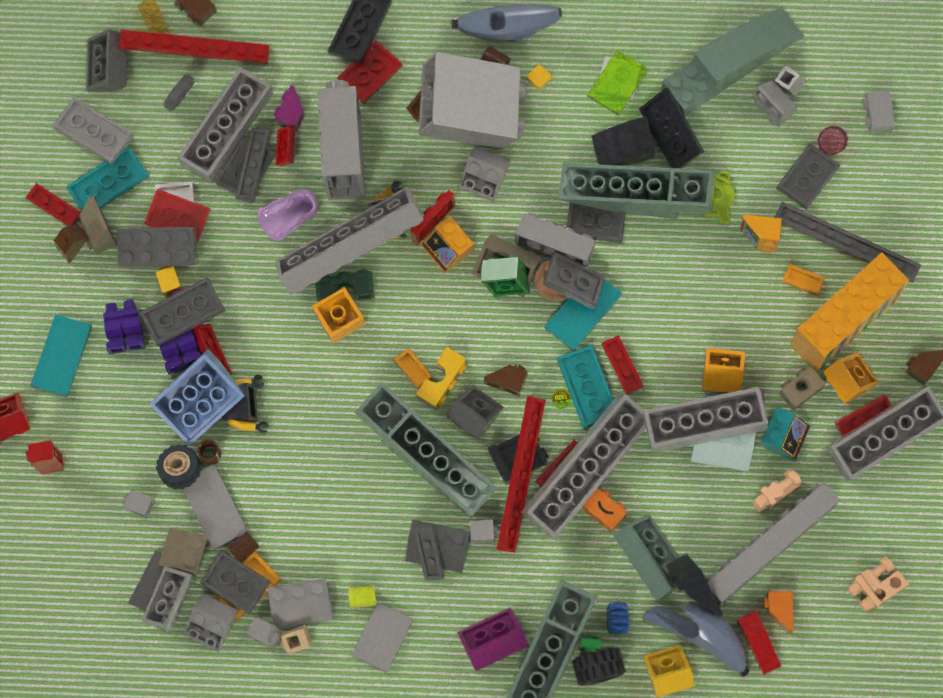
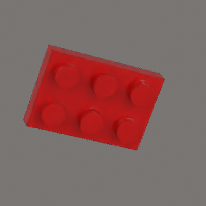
[337,40,403,104]
[144,189,211,244]
[410,190,455,246]

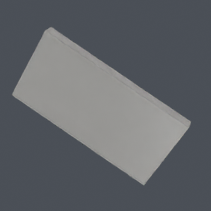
[52,97,134,165]
[183,464,248,550]

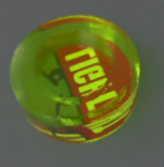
[551,389,571,409]

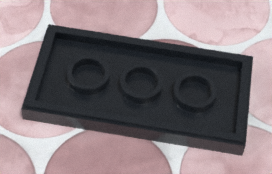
[327,0,392,64]
[639,88,704,169]

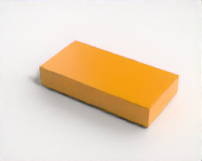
[782,264,825,296]
[394,348,433,390]

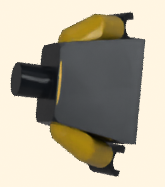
[221,374,268,434]

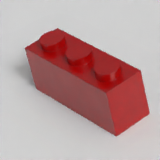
[26,440,64,475]

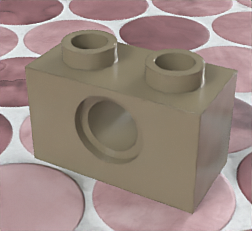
[779,367,826,411]

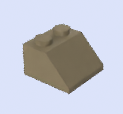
[158,528,208,577]

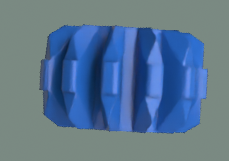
[606,602,629,635]

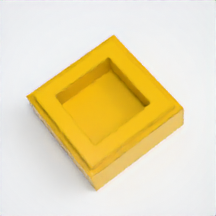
[526,64,553,91]

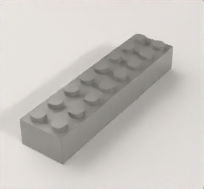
[275,187,424,295]
[521,394,646,538]
[706,483,840,607]

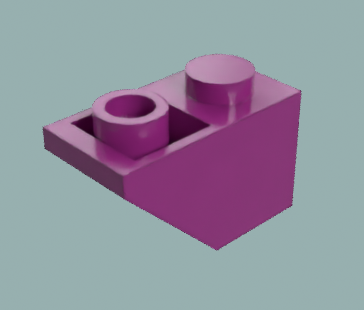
[274,85,305,132]

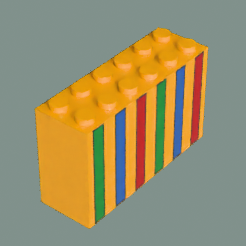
[790,253,909,373]

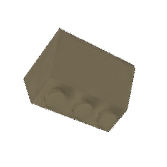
[472,234,542,298]

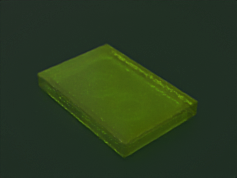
[587,50,649,116]

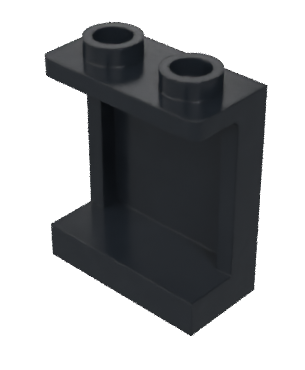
[488,434,549,485]

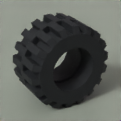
[572,647,626,686]

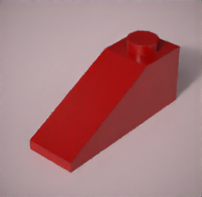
[736,610,781,675]

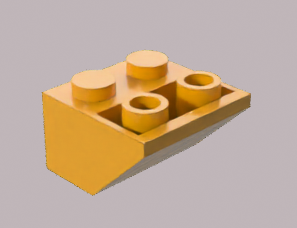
[702,348,745,393]

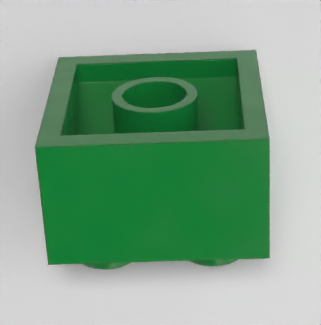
[481,256,530,297]

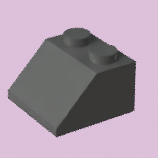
[447,385,504,439]

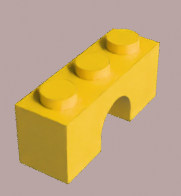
[416,347,467,410]

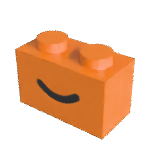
[582,488,627,533]

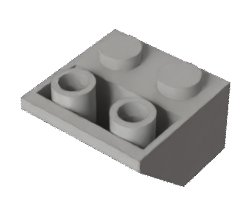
[754,80,797,127]
[459,147,510,201]
[184,594,238,652]

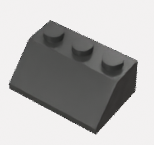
[86,29,128,92]
[405,519,470,573]

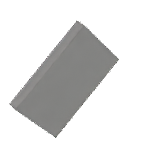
[352,602,413,673]

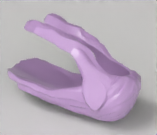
[257,189,319,241]

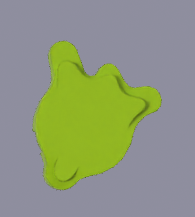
[703,171,735,225]

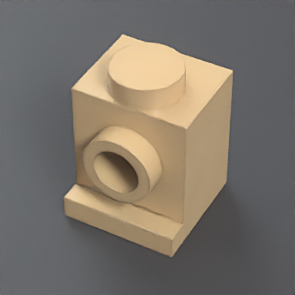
[280,624,312,654]

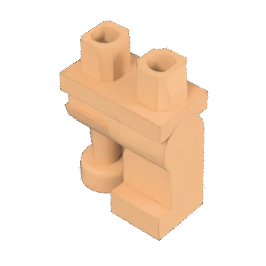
[752,469,802,513]
[847,556,909,612]

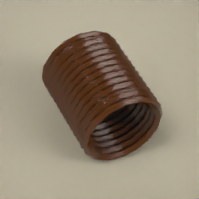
[481,46,510,65]
[197,439,221,465]
[227,531,259,562]

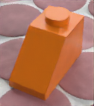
[764,591,794,633]

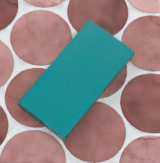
[66,146,149,211]
[544,279,622,351]
[31,314,92,397]
[556,345,614,429]

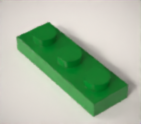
[581,636,602,652]

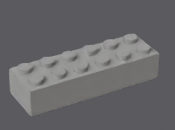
[177,67,273,184]
[826,386,943,480]
[643,387,768,453]

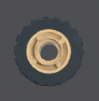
[156,444,201,489]

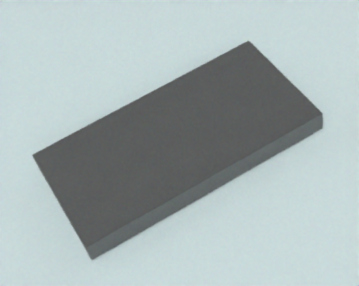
[140,277,226,347]

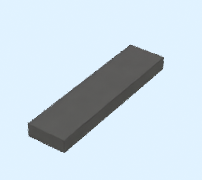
[235,127,270,203]

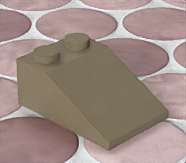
[78,196,117,254]

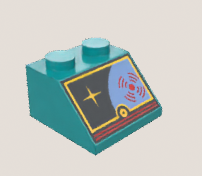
[760,406,810,461]

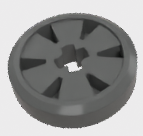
[163,74,195,111]

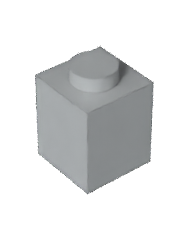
[774,65,806,96]
[123,489,155,519]
[469,520,498,544]
[246,617,282,649]

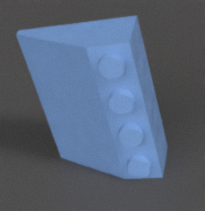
[149,349,245,446]

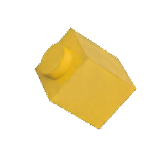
[155,266,182,298]

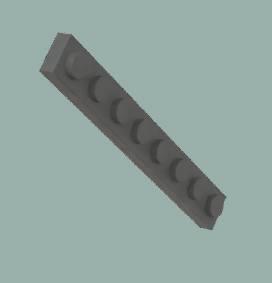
[774,202,921,283]

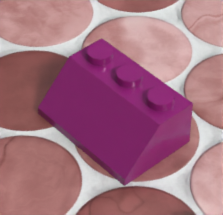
[457,608,529,671]

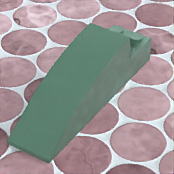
[661,7,804,116]
[558,163,716,219]
[354,382,497,517]
[507,580,598,698]

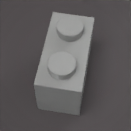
[863,90,895,134]

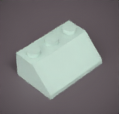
[691,432,756,472]

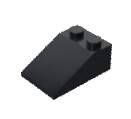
[591,117,656,166]
[666,553,723,617]

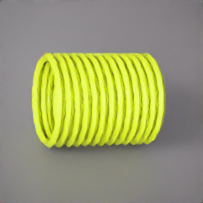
[349,585,376,609]

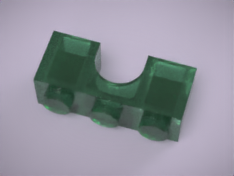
[315,269,375,302]

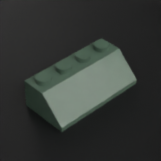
[614,514,679,601]

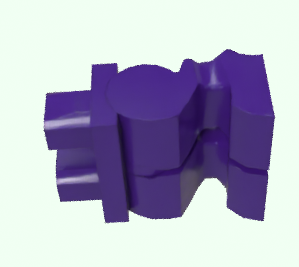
[103,300,146,355]
[159,329,201,375]

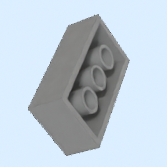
[515,213,595,267]

